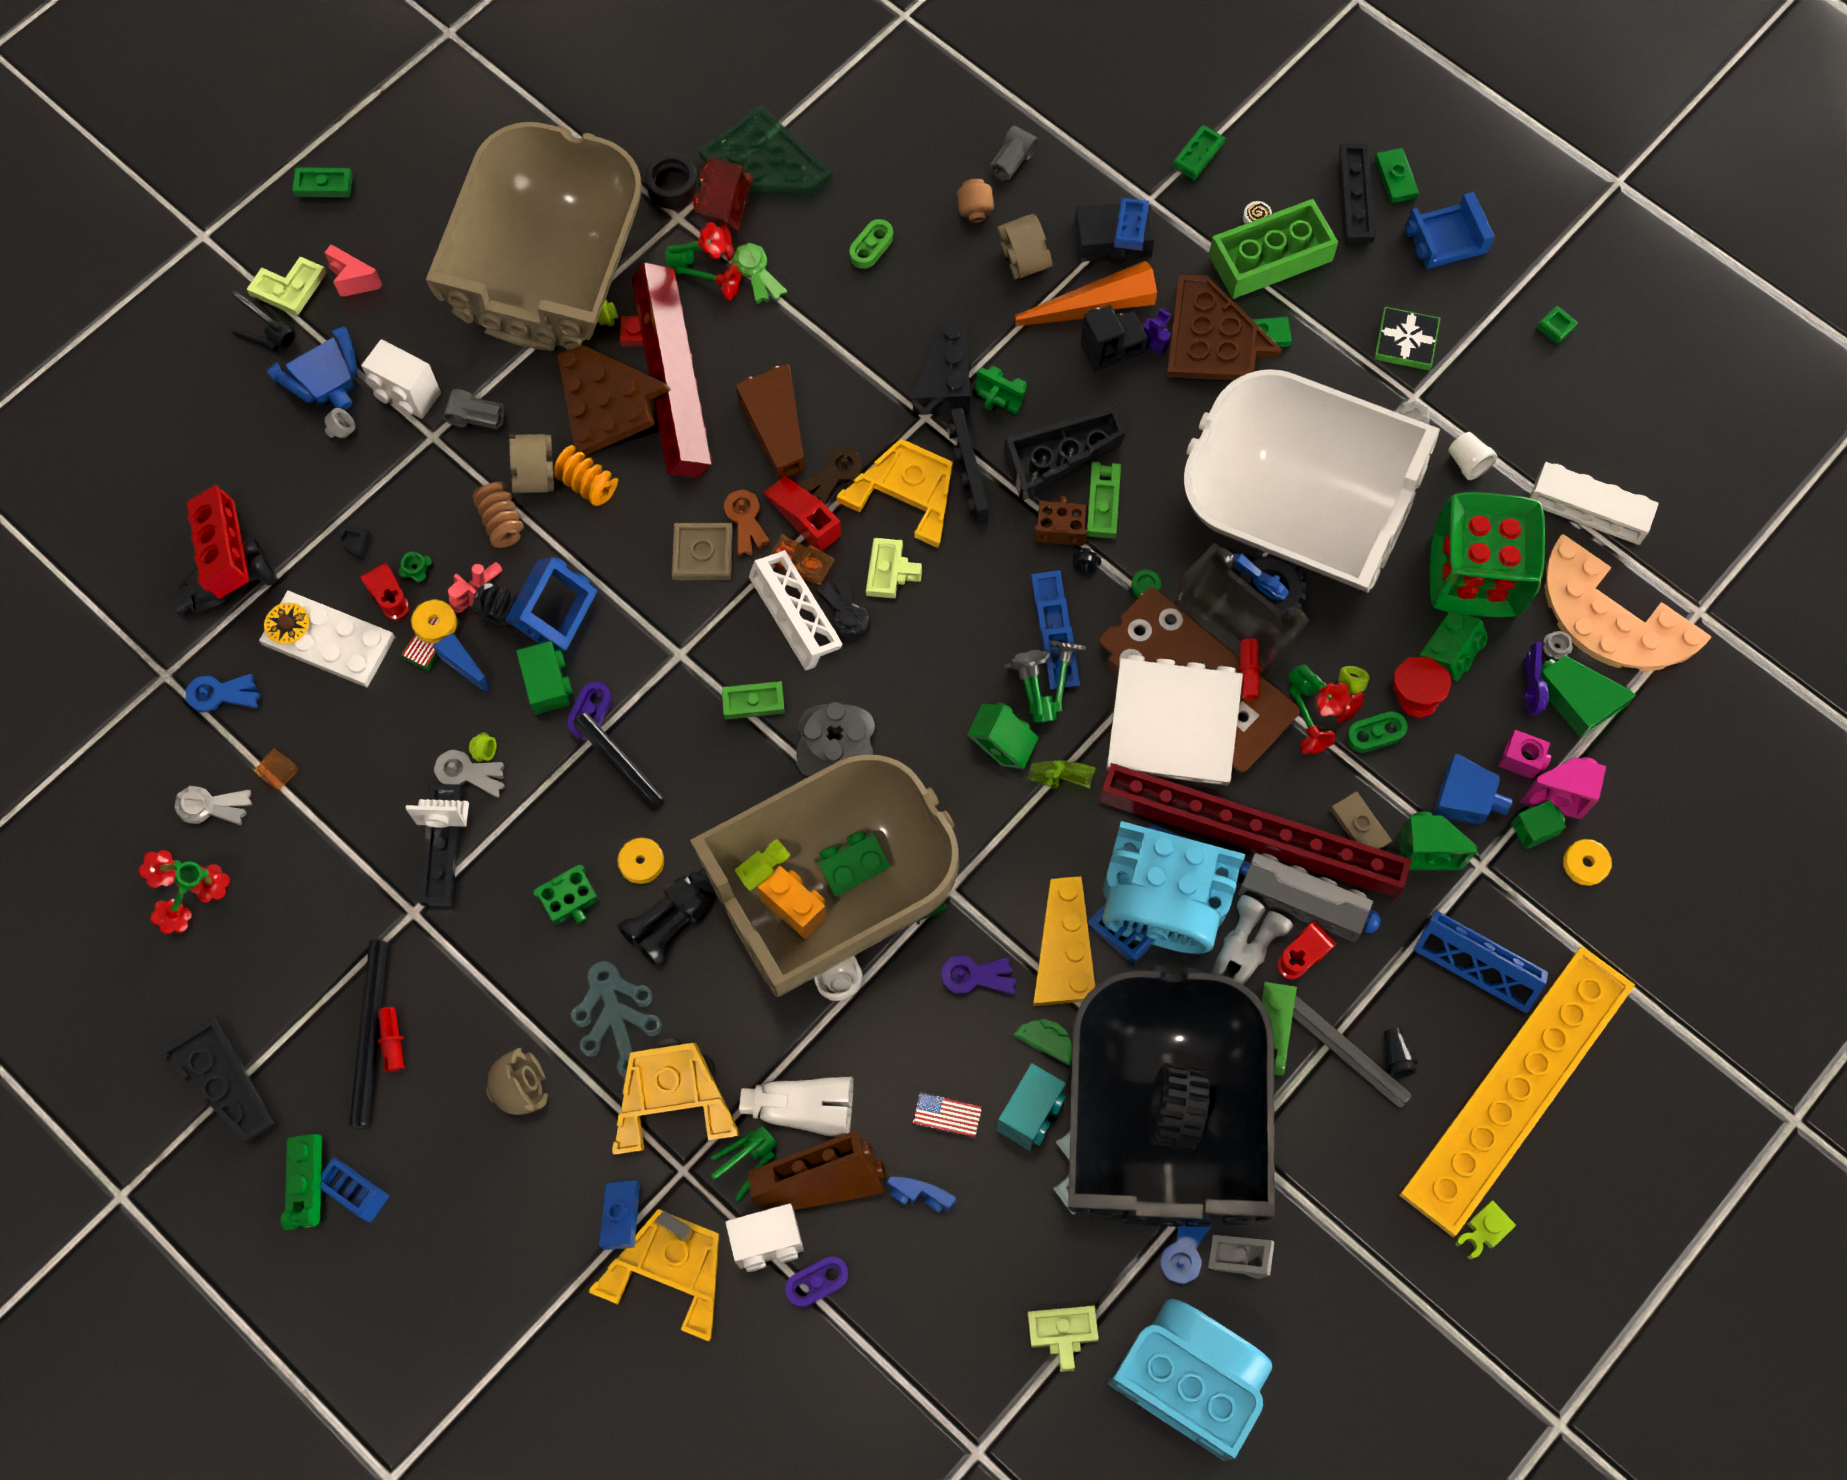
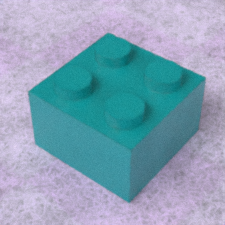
[997,1063,1067,1151]

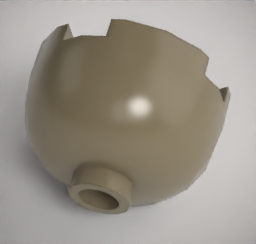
[486,1048,548,1115]

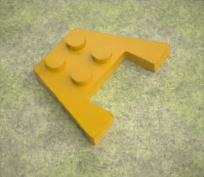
[837,439,953,548]
[612,1042,739,1155]
[589,1209,720,1342]

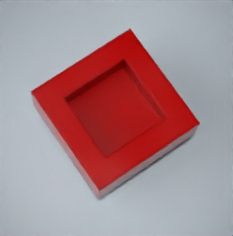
[620,316,644,347]

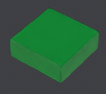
[1536,306,1578,345]

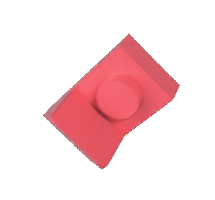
[324,245,382,297]

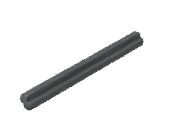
[1293,996,1411,1108]

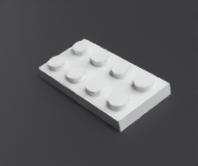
[259,591,395,688]

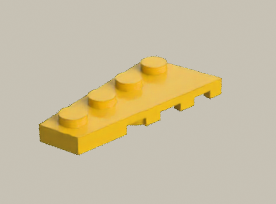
[1033,876,1095,1006]

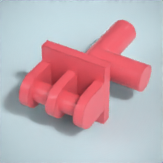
[448,562,503,613]

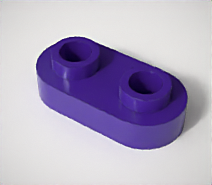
[567,682,612,741]
[785,1256,849,1308]

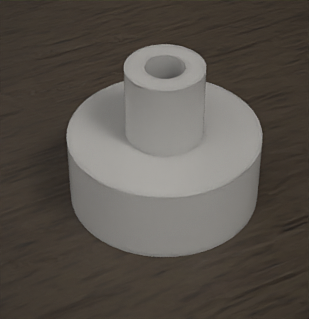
[325,408,356,438]

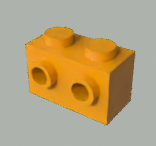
[758,866,827,940]

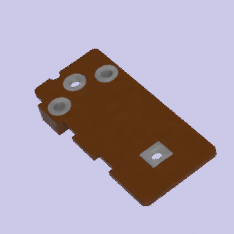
[1099,587,1300,773]

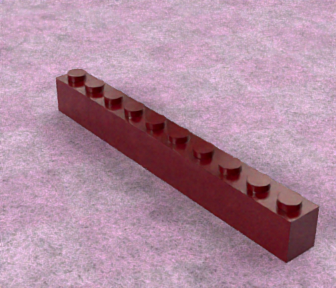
[1099,763,1412,899]

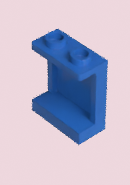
[1405,192,1495,269]

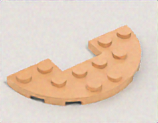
[1544,533,1711,671]

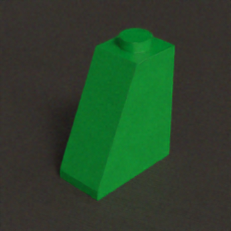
[1541,656,1636,738]

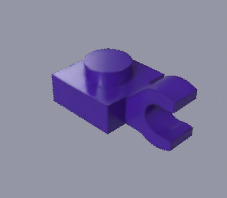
[1142,308,1171,356]

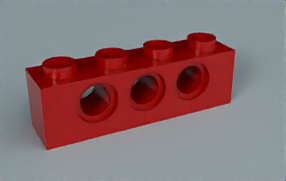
[187,485,249,599]

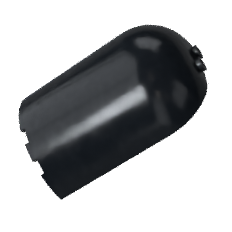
[1068,967,1275,1227]

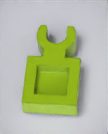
[734,839,790,891]
[1455,1200,1516,1260]

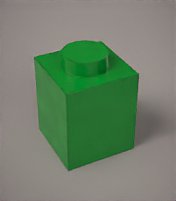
[1511,800,1566,850]

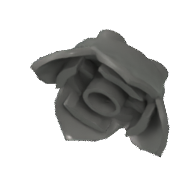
[796,702,875,776]

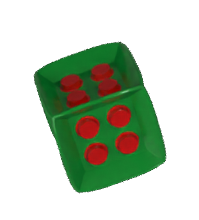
[1430,492,1545,618]

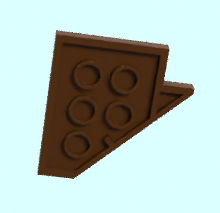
[557,344,671,455]

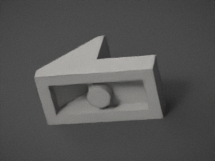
[1208,1235,1274,1279]

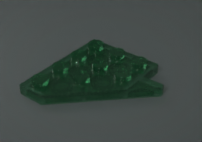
[698,104,832,194]

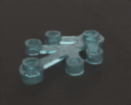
[571,961,662,1079]

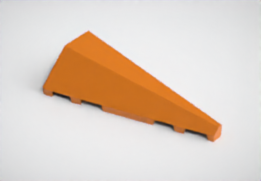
[1014,261,1157,326]

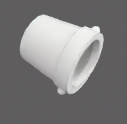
[1448,432,1497,480]

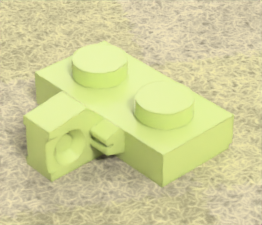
[866,538,922,599]
[1028,1306,1099,1372]

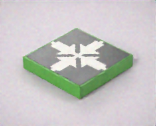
[1374,307,1440,371]

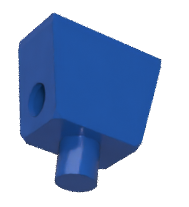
[1432,754,1512,824]

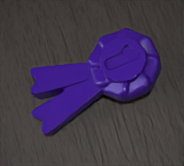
[1523,642,1549,715]
[942,956,1017,995]

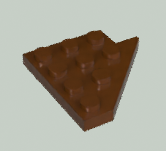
[1167,275,1281,381]

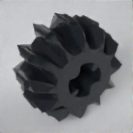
[471,583,518,627]

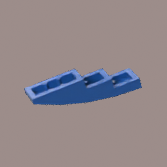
[1030,570,1080,690]

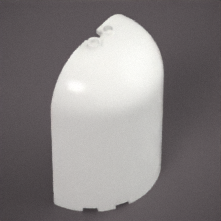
[1184,370,1440,593]

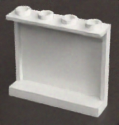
[1106,655,1243,786]

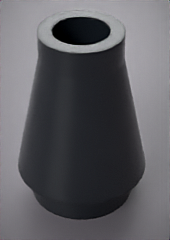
[1384,1028,1418,1078]

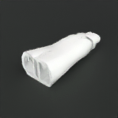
[739,1077,854,1138]

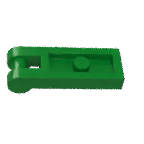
[281,1134,322,1231]

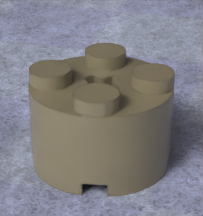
[997,213,1052,280]
[509,434,554,494]

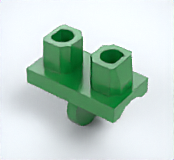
[972,366,1027,415]

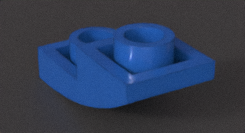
[887,1177,956,1213]

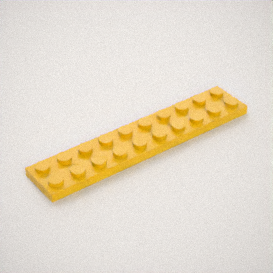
[1399,946,1635,1237]

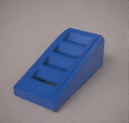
[433,633,490,692]
[1087,903,1155,966]
[321,1157,389,1222]

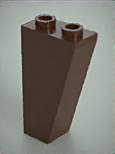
[735,363,805,480]
[748,1130,887,1211]

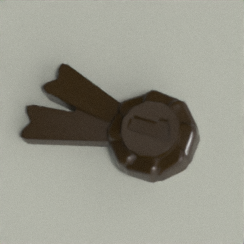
[798,448,862,505]

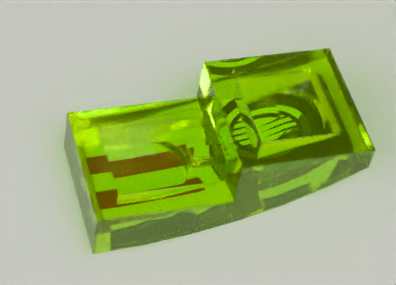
[1029,761,1096,789]

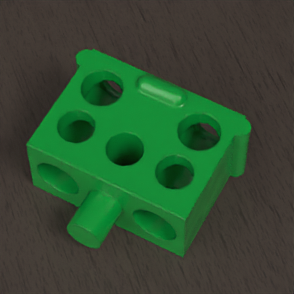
[533,865,599,926]

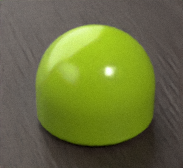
[1338,666,1370,695]

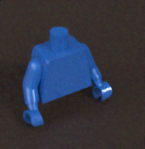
[267,327,358,410]

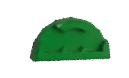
[1013,1019,1073,1068]

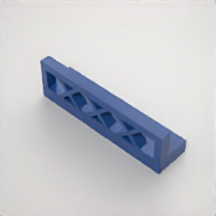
[1413,909,1548,1014]

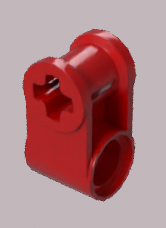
[360,562,410,621]
[1277,921,1337,980]

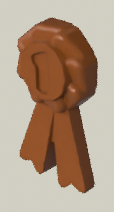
[723,489,770,557]

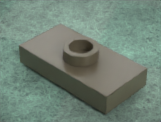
[1330,791,1392,850]

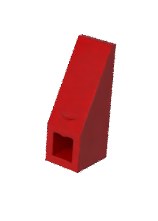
[763,476,841,554]

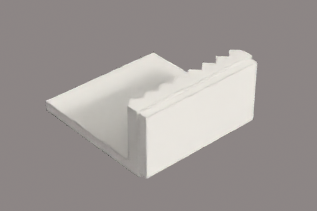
[406,799,469,828]

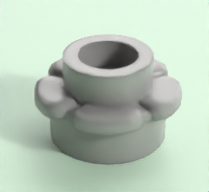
[1543,631,1573,660]

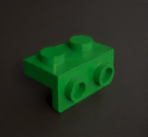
[1420,610,1488,681]
[814,830,890,896]

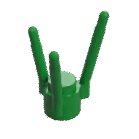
[711,1126,778,1201]

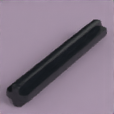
[574,712,664,809]

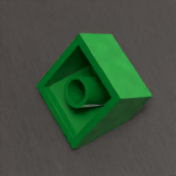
[1398,812,1477,870]

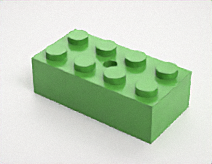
[1208,199,1339,299]

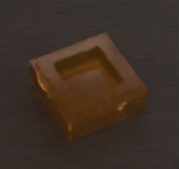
[253,748,299,791]

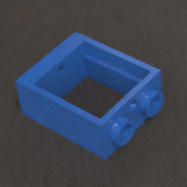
[505,557,598,651]

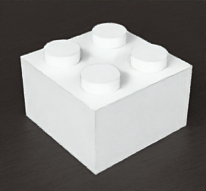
[361,339,441,419]
[725,1203,804,1272]

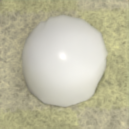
[814,956,863,1001]

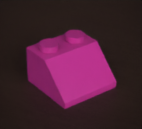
[1521,757,1606,820]

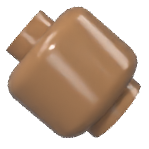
[957,179,994,223]

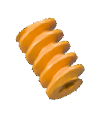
[553,445,618,506]

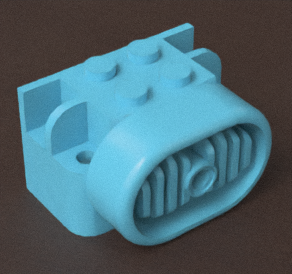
[1102,821,1245,954]
[1107,1299,1272,1461]

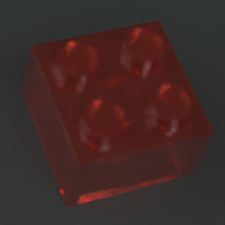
[693,157,753,231]

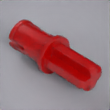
[1238,638,1262,700]
[377,1007,405,1073]

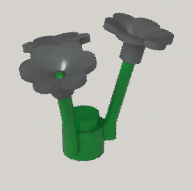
[1003,640,1087,722]

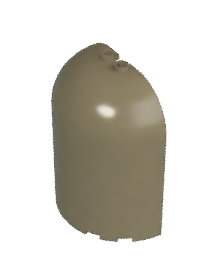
[426,122,641,351]
[690,755,959,997]

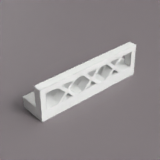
[749,550,843,671]

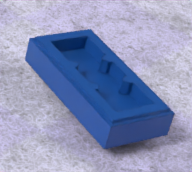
[1114,198,1149,251]
[599,1180,641,1250]

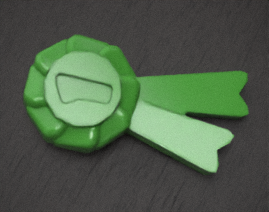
[733,243,787,304]

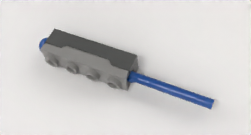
[1149,823,1381,943]

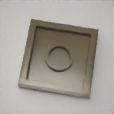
[672,523,733,580]

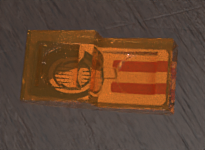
[769,534,835,585]

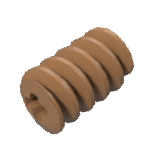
[472,482,524,548]

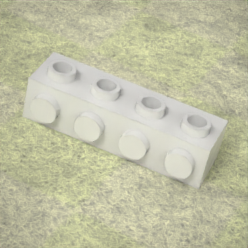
[1530,462,1659,545]

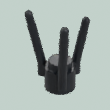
[232,291,296,351]

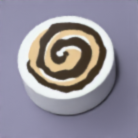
[1243,201,1272,224]

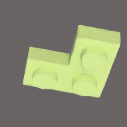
[247,257,327,316]

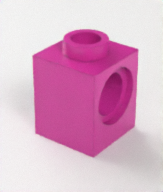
[1498,730,1551,779]

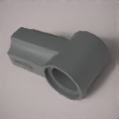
[990,126,1039,181]
[443,389,505,430]

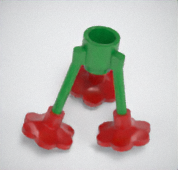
[665,222,742,301]
[1288,664,1365,754]
[138,850,230,935]

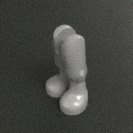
[1211,895,1293,985]

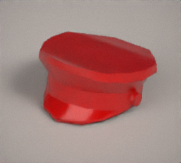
[1393,657,1451,719]

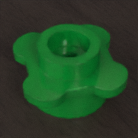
[398,551,432,583]

